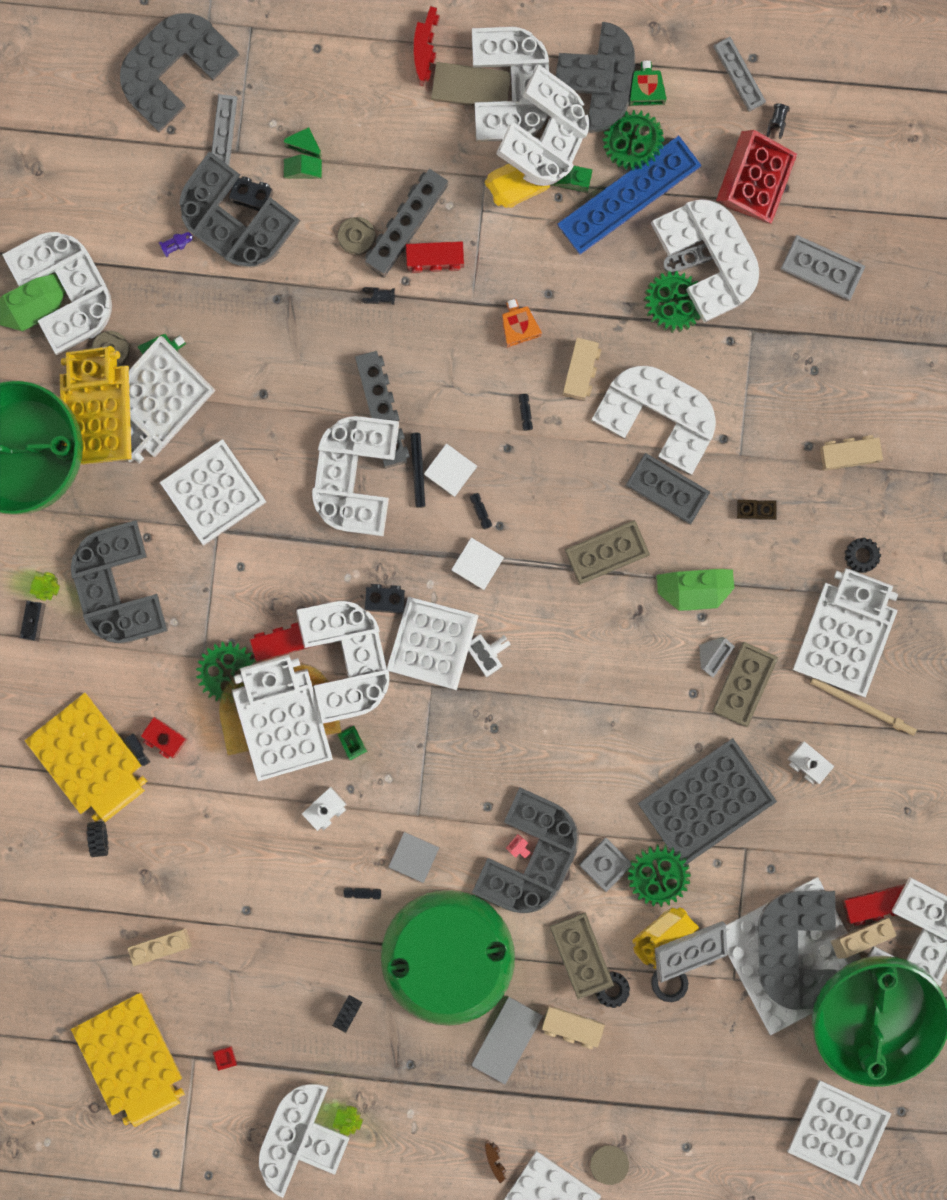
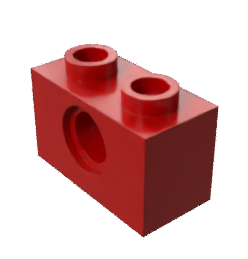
[141,717,188,759]

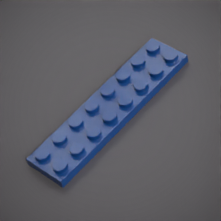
[557,136,702,255]

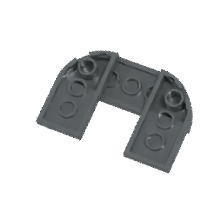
[120,13,240,133]
[179,151,301,268]
[71,520,168,644]
[472,787,579,913]
[757,891,837,1010]

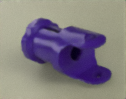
[159,232,193,258]

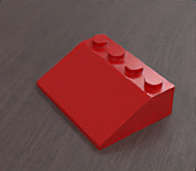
[716,130,797,224]

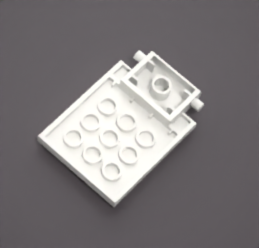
[127,336,216,464]
[793,568,898,697]
[232,655,333,781]

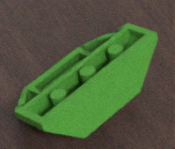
[0,274,66,332]
[656,569,734,611]

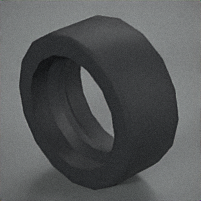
[651,970,689,1003]

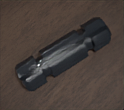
[518,393,533,431]
[470,493,492,530]
[343,887,382,900]

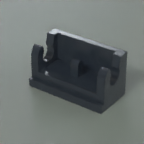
[19,600,46,642]

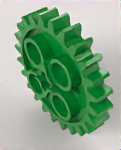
[603,110,665,171]
[643,271,701,333]
[196,641,256,704]
[628,844,691,907]

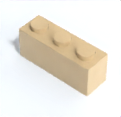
[563,338,601,401]
[820,435,883,471]
[831,918,897,959]
[128,928,192,967]
[541,1005,605,1049]

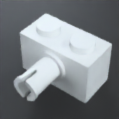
[468,634,511,678]
[787,741,834,785]
[302,787,347,831]

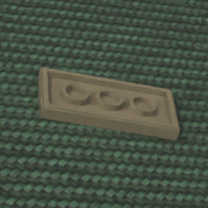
[431,62,511,106]
[565,520,650,585]
[712,642,779,727]
[550,912,614,1000]

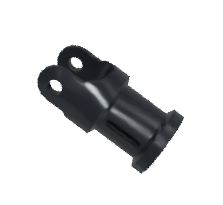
[767,103,790,139]
[361,287,395,305]

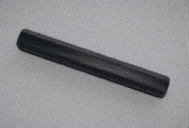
[411,432,426,508]

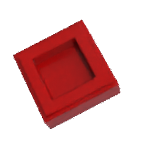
[213,1046,237,1071]

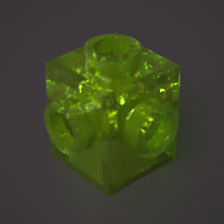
[29,571,60,601]
[332,1105,363,1136]

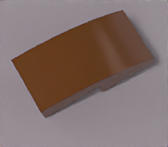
[485,1140,507,1183]

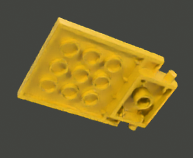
[60,346,132,465]
[24,693,148,822]
[71,993,185,1127]

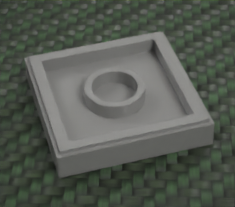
[389,832,440,883]
[578,837,632,892]

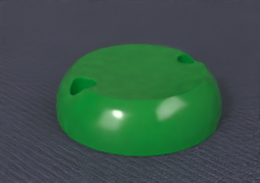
[0,381,83,515]
[381,890,515,1026]
[812,956,947,1087]

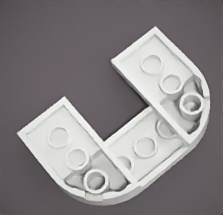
[472,27,549,142]
[496,65,589,186]
[651,200,759,323]
[2,232,112,355]
[591,366,716,475]
[312,416,399,536]
[296,601,389,724]
[867,877,947,986]

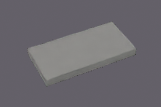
[780,235,866,301]
[655,921,728,983]
[471,997,543,1084]

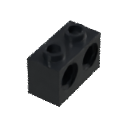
[229,176,274,211]
[365,584,405,614]

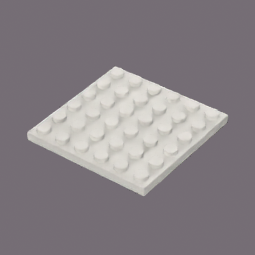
[726,877,861,1035]

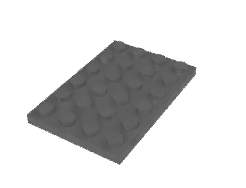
[638,738,777,865]

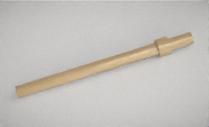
[810,678,917,736]

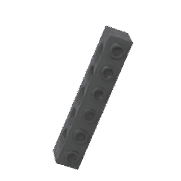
[365,168,448,278]
[355,351,410,469]

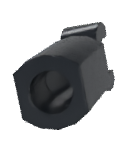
[123,733,150,766]

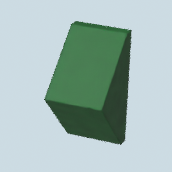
[284,127,322,159]
[284,154,322,179]
[337,726,368,761]

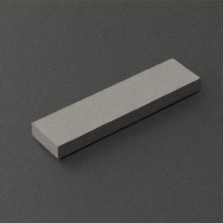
[713,37,766,112]
[211,94,238,166]

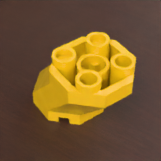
[484,164,550,208]
[632,907,699,970]

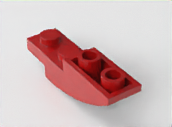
[414,6,440,87]

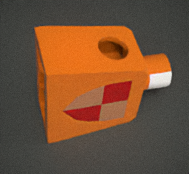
[502,299,542,348]

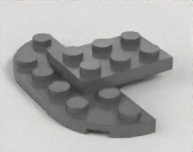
[556,22,636,133]

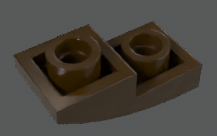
[737,500,777,520]

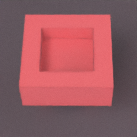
[506,834,531,858]

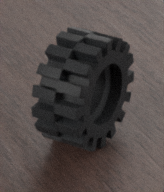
[844,538,881,573]
[87,821,109,857]
[595,971,630,1008]
[332,995,363,1033]

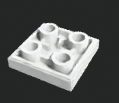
[424,444,477,497]
[451,538,504,590]

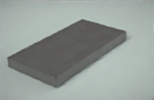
[625,453,710,525]

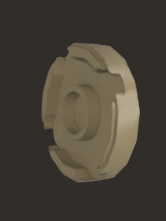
[338,217,375,255]
[91,331,130,367]
[590,1145,629,1185]

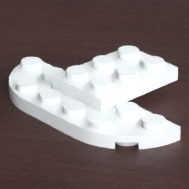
[259,1084,350,1198]

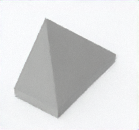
[699,637,735,678]

